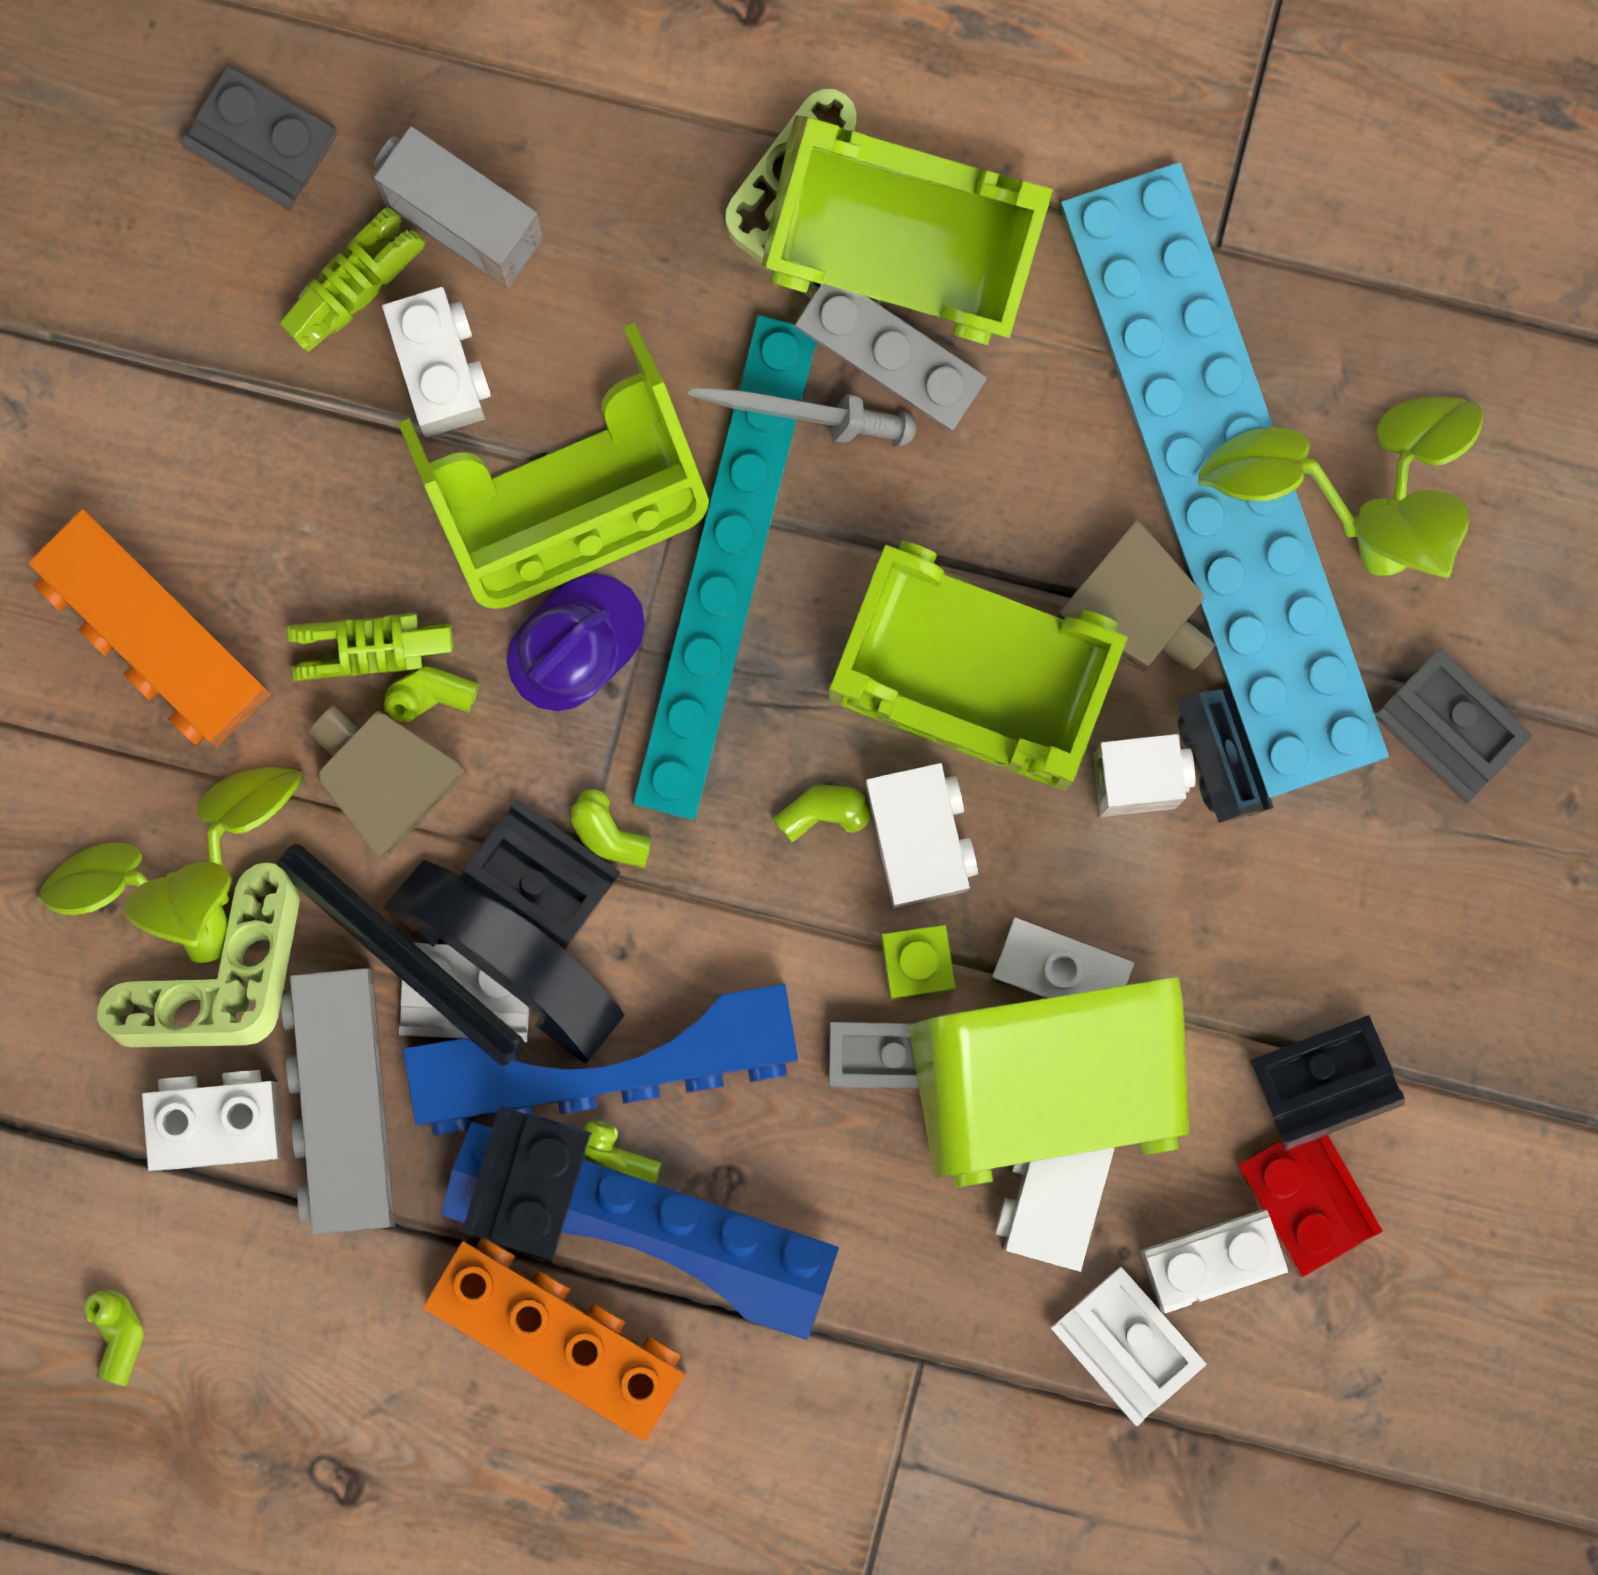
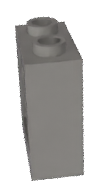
[373,126,544,290]

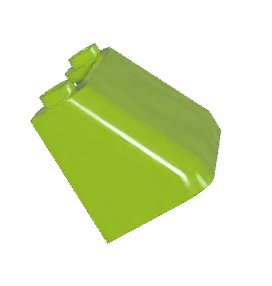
[761,115,1053,345]
[829,541,1128,790]
[908,977,1190,1188]

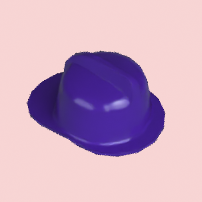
[507,574,645,711]

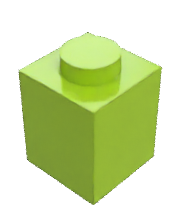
[880,925,955,1001]

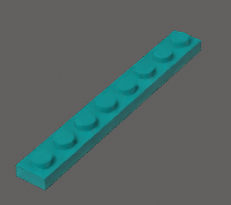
[633,315,817,822]

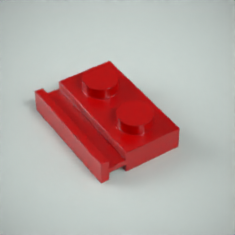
[1236,1135,1383,1277]

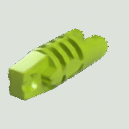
[280,207,426,352]
[286,613,454,682]

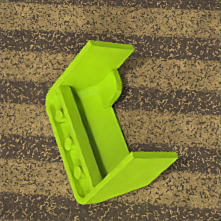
[398,322,709,609]

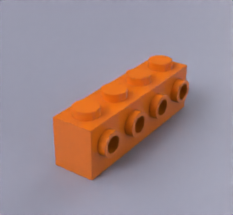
[28,509,271,748]
[423,1238,687,1442]

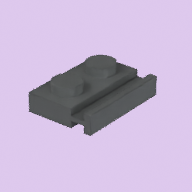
[180,66,338,211]
[1375,648,1533,804]

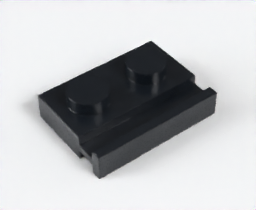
[1177,688,1274,823]
[461,800,620,950]
[1250,1015,1405,1151]
[462,1105,592,1260]

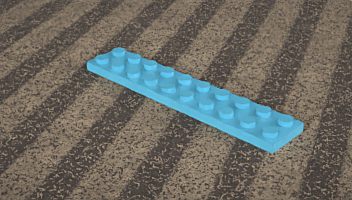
[1060,162,1389,798]

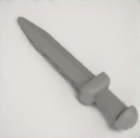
[687,388,916,447]

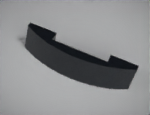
[383,859,625,1065]

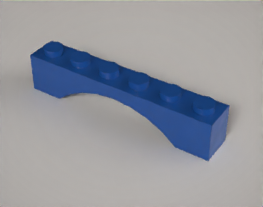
[403,984,798,1136]
[441,1122,839,1340]

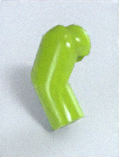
[384,666,480,723]
[772,784,871,843]
[570,789,652,869]
[583,1120,662,1184]
[84,1290,144,1387]

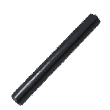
[276,844,525,1066]

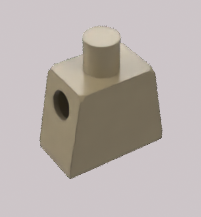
[1057,520,1216,674]
[308,705,467,861]

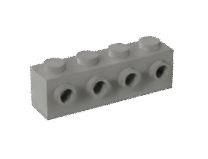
[281,968,395,1235]

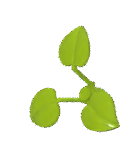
[1198,396,1483,579]
[36,767,304,963]

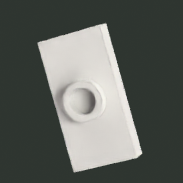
[992,918,1134,999]

